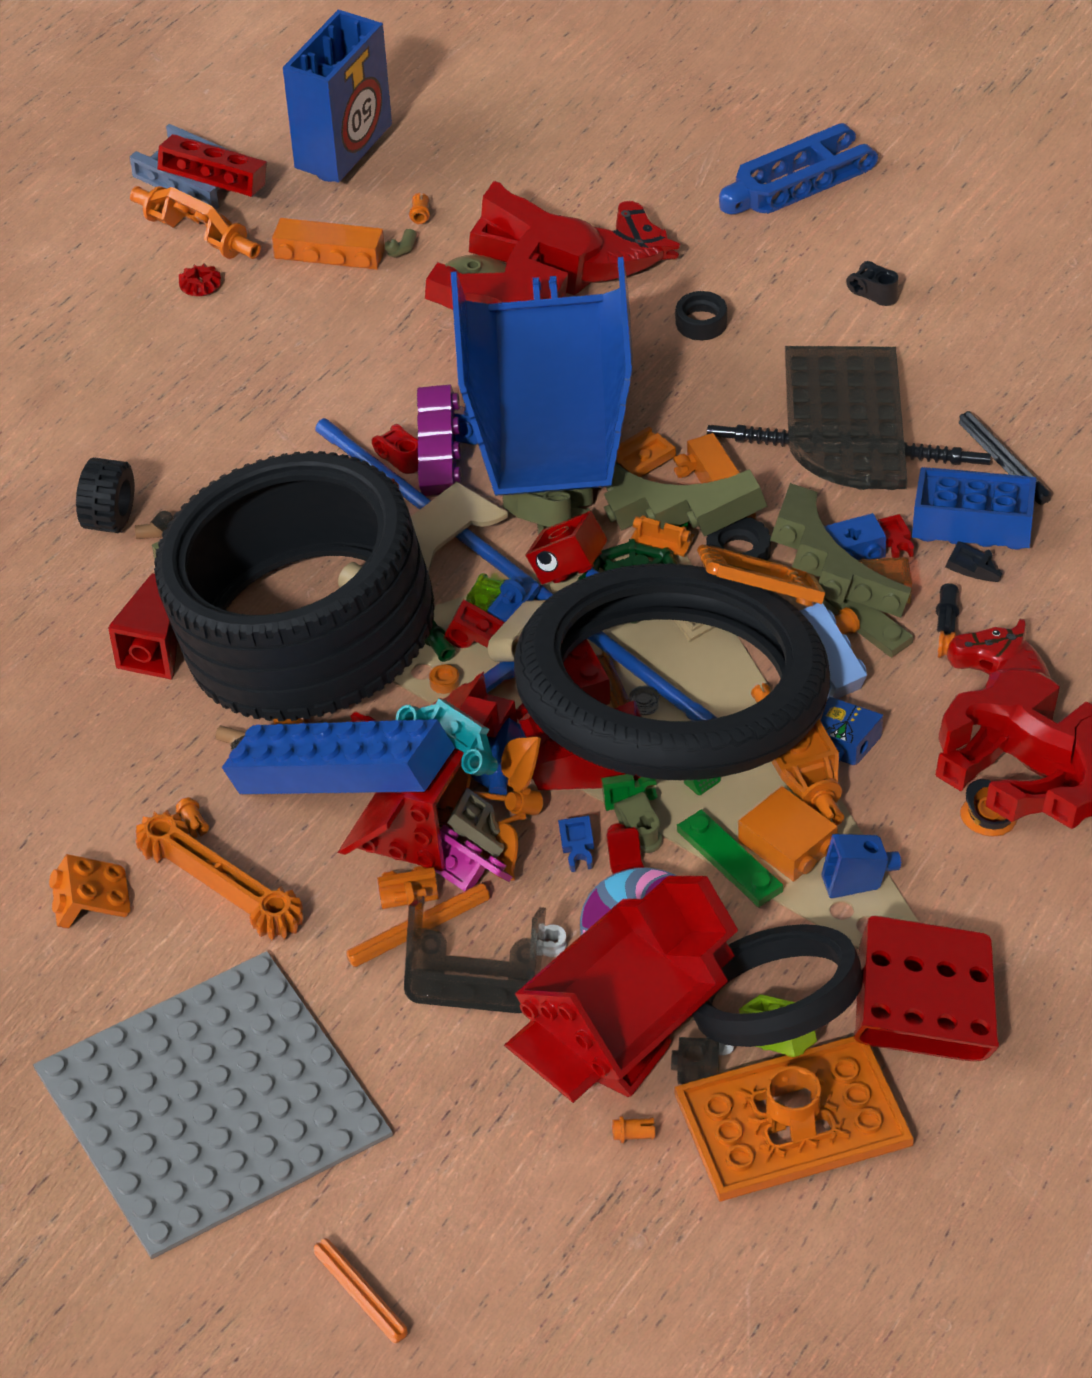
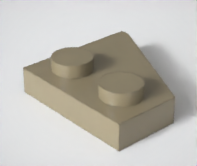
[447,788,505,858]

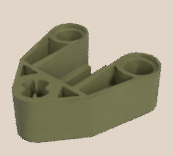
[503,488,593,527]

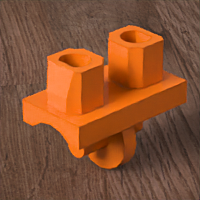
[377,866,439,910]

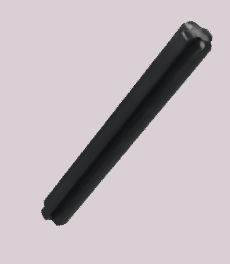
[959,411,1051,505]

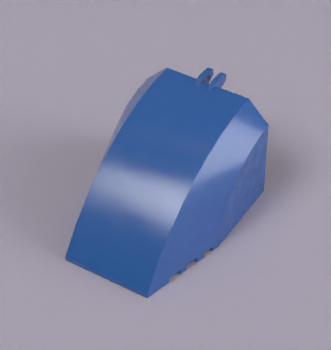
[451,257,633,496]

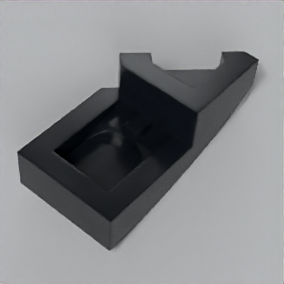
[945,541,1002,582]

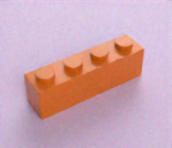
[272,218,385,270]

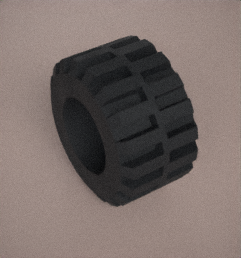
[76,457,135,533]

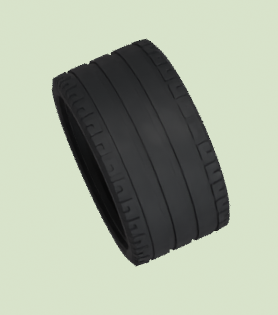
[154,451,435,721]

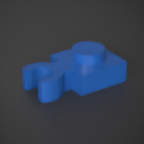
[558,816,594,872]

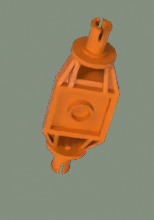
[130,186,261,259]
[751,683,844,826]

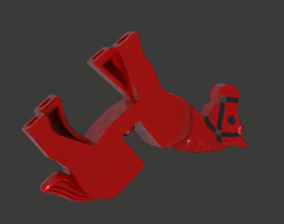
[425,181,680,310]

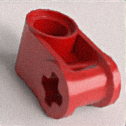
[372,424,419,474]

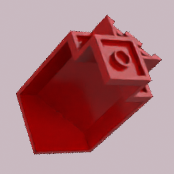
[337,671,517,871]
[504,876,738,1103]

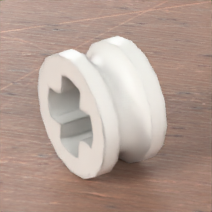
[537,924,567,957]

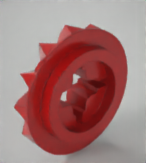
[179,263,221,296]

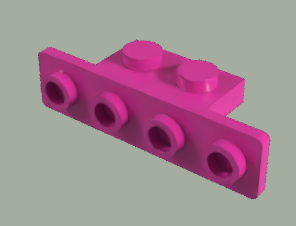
[434,825,513,891]

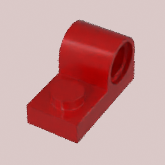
[445,599,505,648]

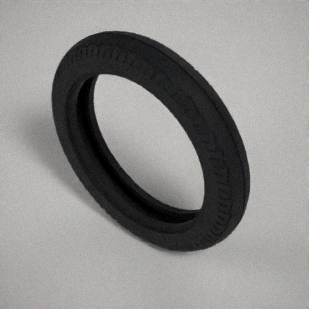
[514,564,830,781]

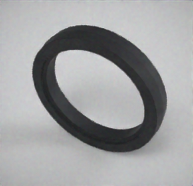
[692,924,863,1047]

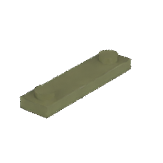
[818,580,913,658]

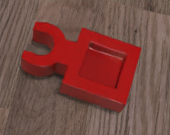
[877,514,914,561]

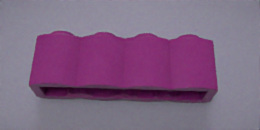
[417,384,461,496]

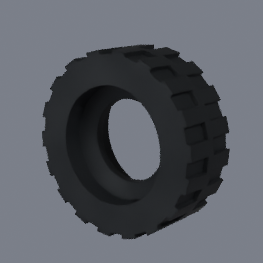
[706,517,771,570]

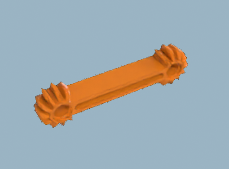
[136,810,304,941]

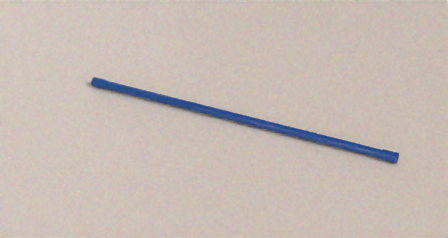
[315,418,717,721]

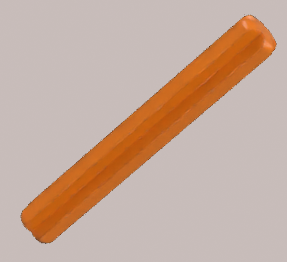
[314,1238,408,1343]

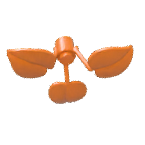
[439,737,543,881]

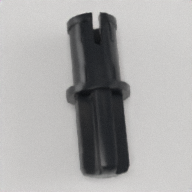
[936,583,959,635]

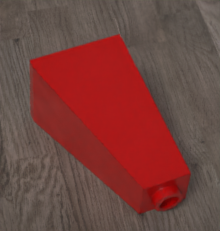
[108,573,178,680]
[532,700,654,790]

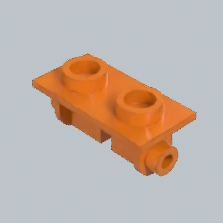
[631,515,695,557]

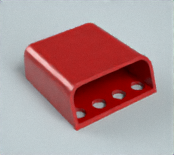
[854,916,999,1062]

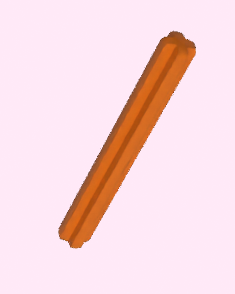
[346,883,490,967]

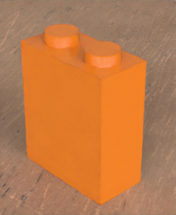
[738,786,838,882]

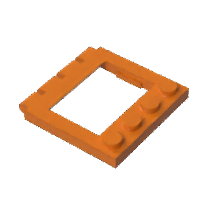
[697,545,825,606]

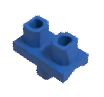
[487,576,540,622]

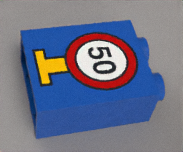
[283,9,392,183]

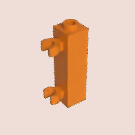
[673,433,756,519]

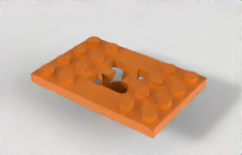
[674,1036,913,1202]

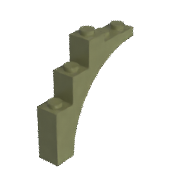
[604,463,767,537]
[770,483,911,618]

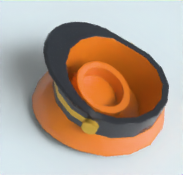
[960,779,1017,837]

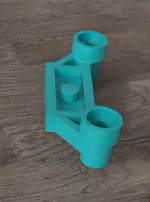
[396,698,498,776]

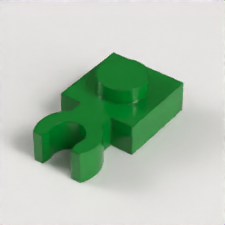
[601,774,658,811]

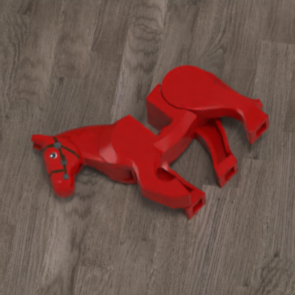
[935,619,1092,829]

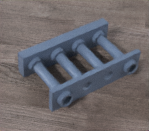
[129,124,230,209]

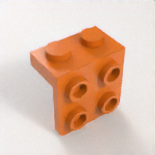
[49,854,130,929]

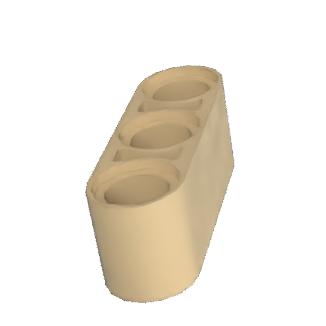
[488,600,546,662]

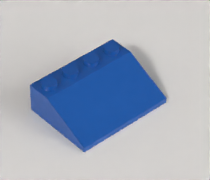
[912,467,1036,550]

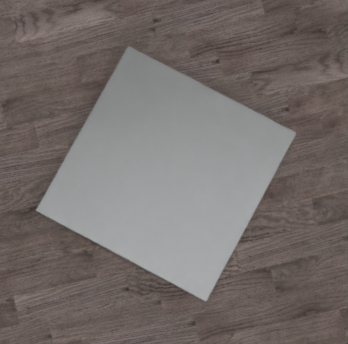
[33,951,393,1260]

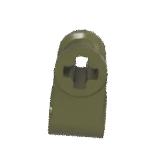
[614,792,662,853]

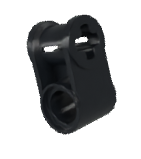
[846,261,898,306]

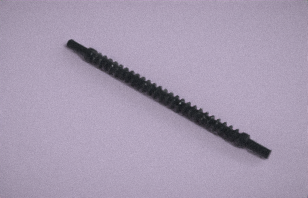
[707,425,991,465]

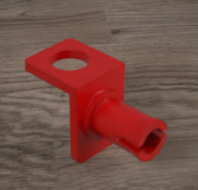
[606,823,644,874]

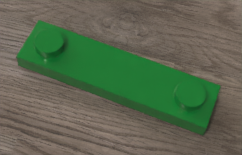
[677,809,783,908]

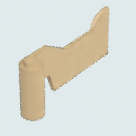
[338,482,508,587]

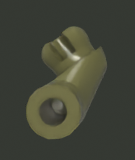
[384,229,417,258]

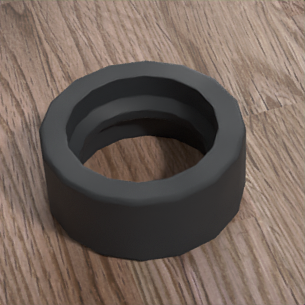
[675,291,727,341]

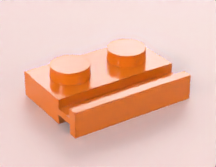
[616,427,676,477]

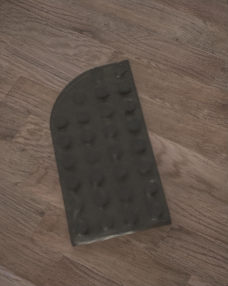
[785,346,907,490]

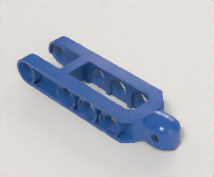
[719,123,878,214]

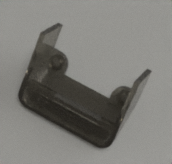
[404,896,546,1013]

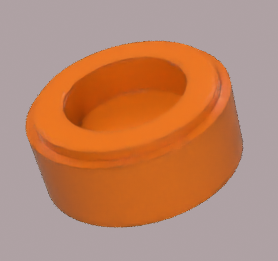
[429,664,460,694]

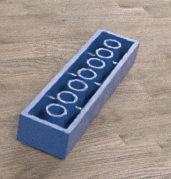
[222,719,455,794]

